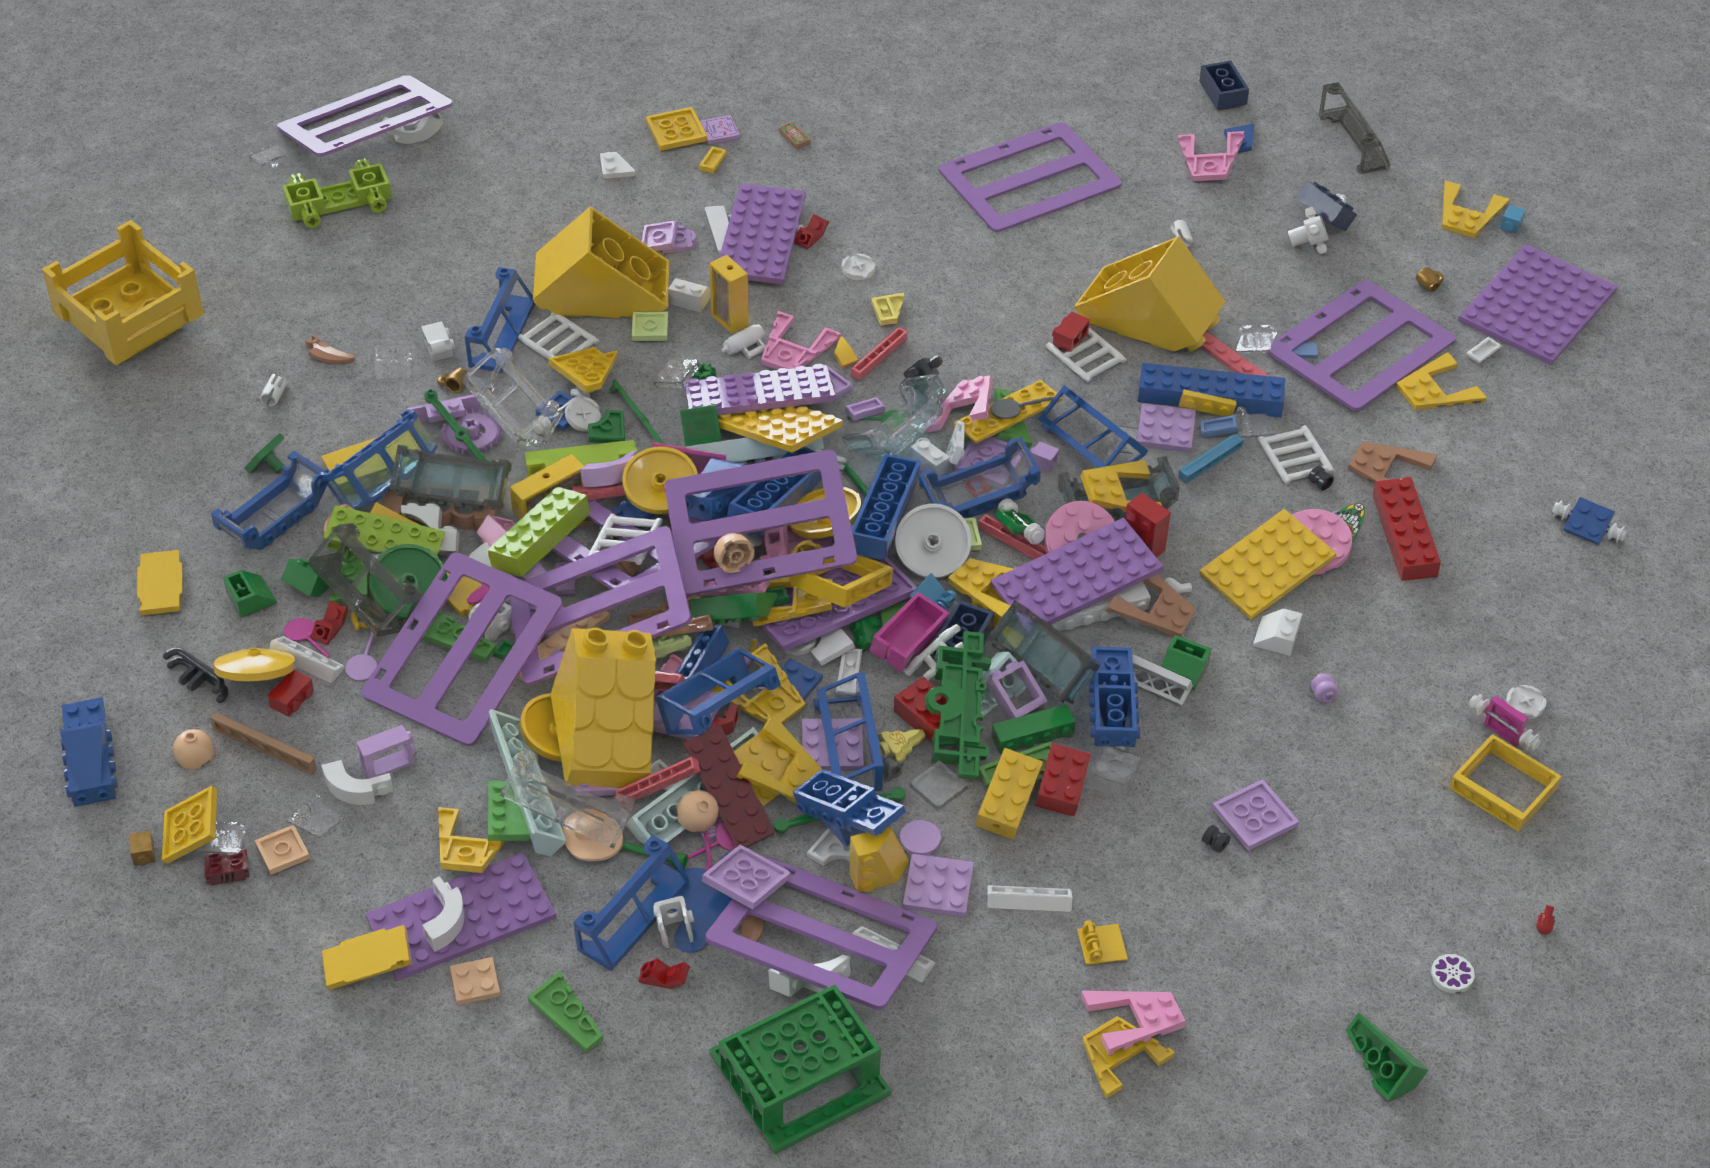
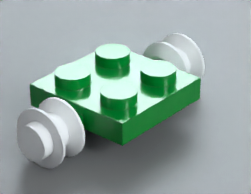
[995,499,1045,544]

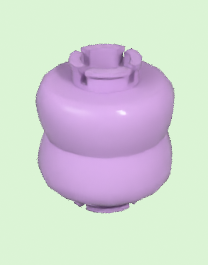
[1311,673,1339,703]

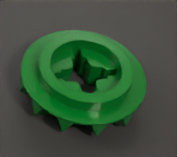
[688,362,717,380]

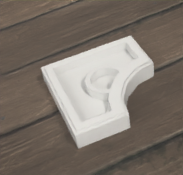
[811,628,855,666]
[807,828,850,866]

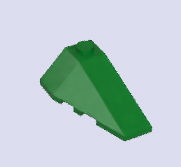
[1346,1013,1429,1101]

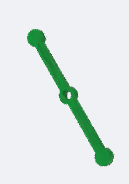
[609,379,665,444]
[424,389,500,480]
[774,786,906,834]

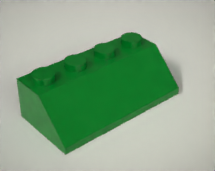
[690,593,777,624]

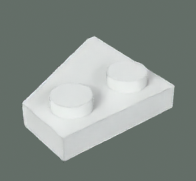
[600,152,635,179]
[946,421,965,465]

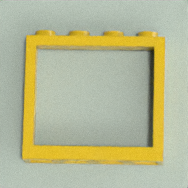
[789,555,893,608]
[1449,734,1562,832]

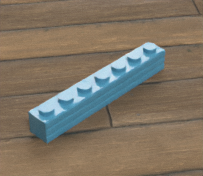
[1178,433,1244,484]

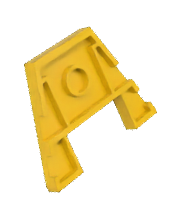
[1082,1016,1175,1099]

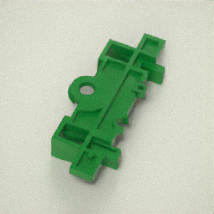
[925,631,991,779]

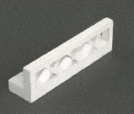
[1132,654,1193,706]

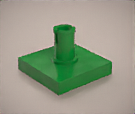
[680,404,722,446]
[244,433,285,473]

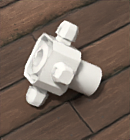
[1288,207,1329,254]

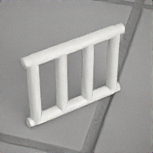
[518,312,600,359]
[1046,327,1127,383]
[1258,425,1335,485]
[588,514,663,565]

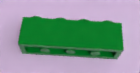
[991,704,1076,754]

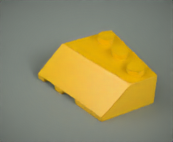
[849,826,910,892]

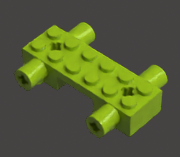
[282,158,392,229]

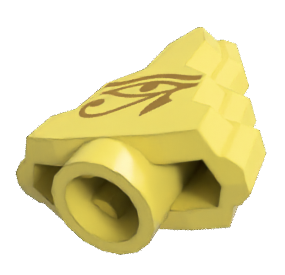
[877,729,926,762]

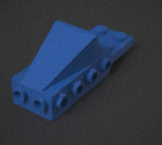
[685,458,751,521]
[1089,646,1140,747]
[60,697,118,807]
[793,769,906,847]

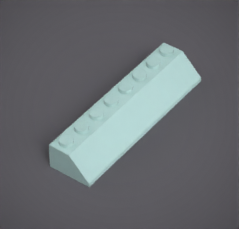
[685,437,824,464]
[489,709,566,857]
[625,727,758,844]

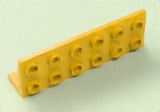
[954,380,1062,443]

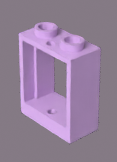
[986,660,1048,720]
[356,725,416,779]

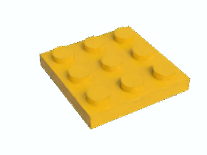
[646,107,707,151]
[734,732,793,807]
[162,786,218,864]

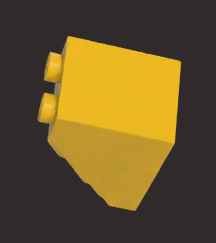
[533,206,669,319]
[1074,236,1226,352]
[550,628,656,788]

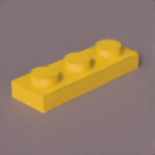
[1179,389,1236,417]

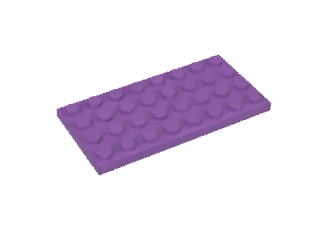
[719,183,806,284]
[684,364,835,415]
[991,517,1163,635]
[759,556,917,652]
[365,852,556,981]

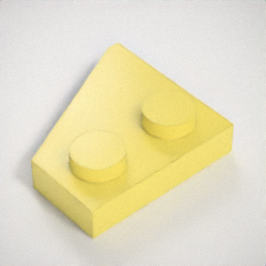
[871,293,904,326]

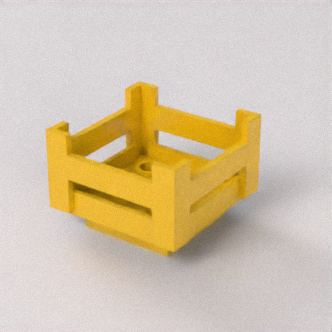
[42,220,204,365]

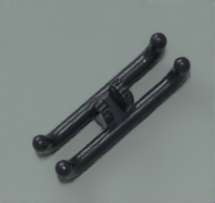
[163,648,228,703]

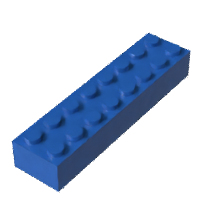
[1138,363,1285,418]
[727,447,822,537]
[852,454,921,560]

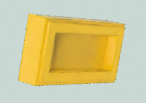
[699,147,727,174]

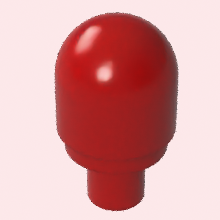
[1536,904,1556,935]

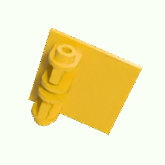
[1077,920,1128,965]

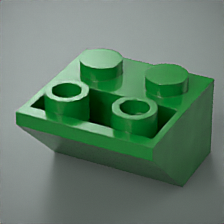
[281,557,339,597]
[223,570,277,617]
[1161,635,1212,691]

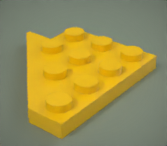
[548,347,618,393]

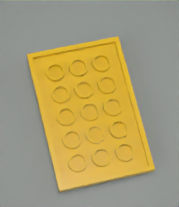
[718,406,843,453]
[1199,509,1337,620]

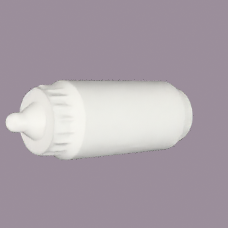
[721,324,766,359]

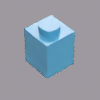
[1500,205,1526,234]

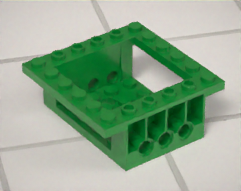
[709,984,892,1154]

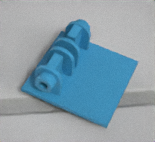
[909,573,956,611]

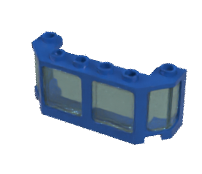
[320,409,438,510]

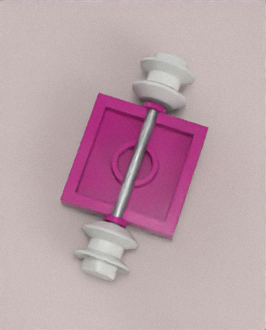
[1469,694,1541,751]

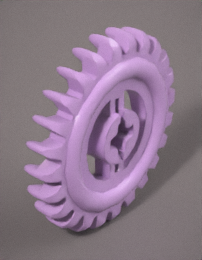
[441,408,502,455]

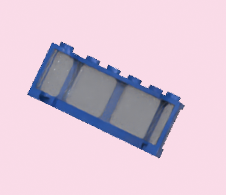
[919,437,1040,518]
[211,451,327,550]

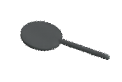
[991,397,1053,419]

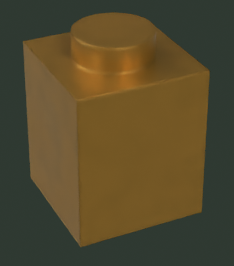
[129,830,155,866]

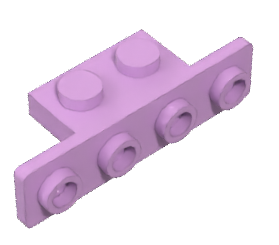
[407,394,481,423]

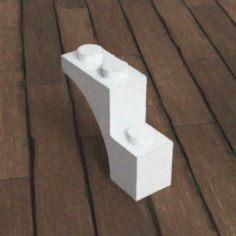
[401,503,460,555]
[768,954,851,997]

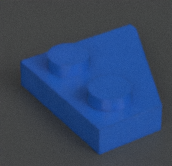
[1224,124,1254,153]
[781,658,823,701]

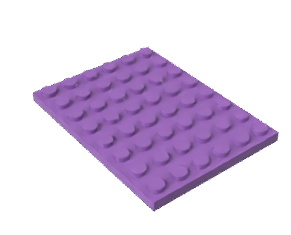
[1458,244,1618,365]

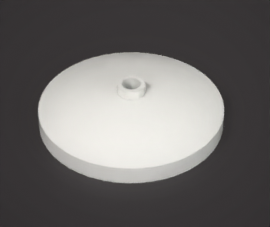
[895,504,971,579]

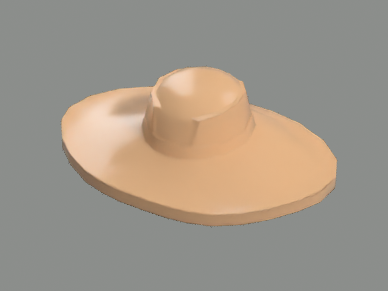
[562,809,624,861]

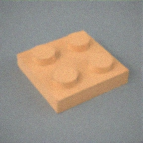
[255,825,310,875]
[450,957,500,1005]

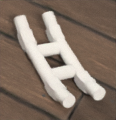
[904,624,963,682]

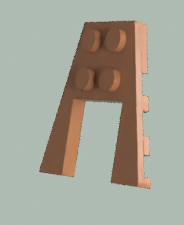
[1348,442,1437,494]
[1105,574,1196,637]
[627,594,714,636]

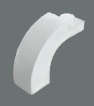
[382,112,444,144]
[321,760,393,805]
[422,876,465,952]

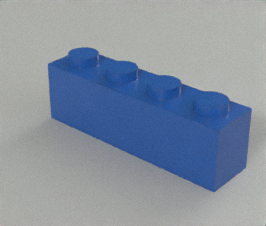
[677,625,730,679]

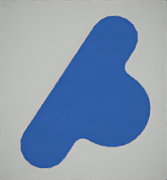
[670,850,733,953]

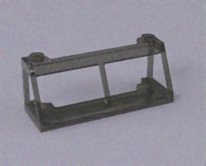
[1318,82,1390,175]
[308,523,423,637]

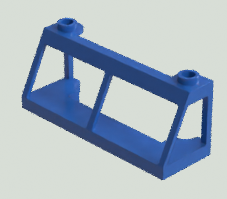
[465,267,535,373]
[1038,385,1149,468]
[655,649,781,735]
[813,672,883,791]
[573,835,689,971]

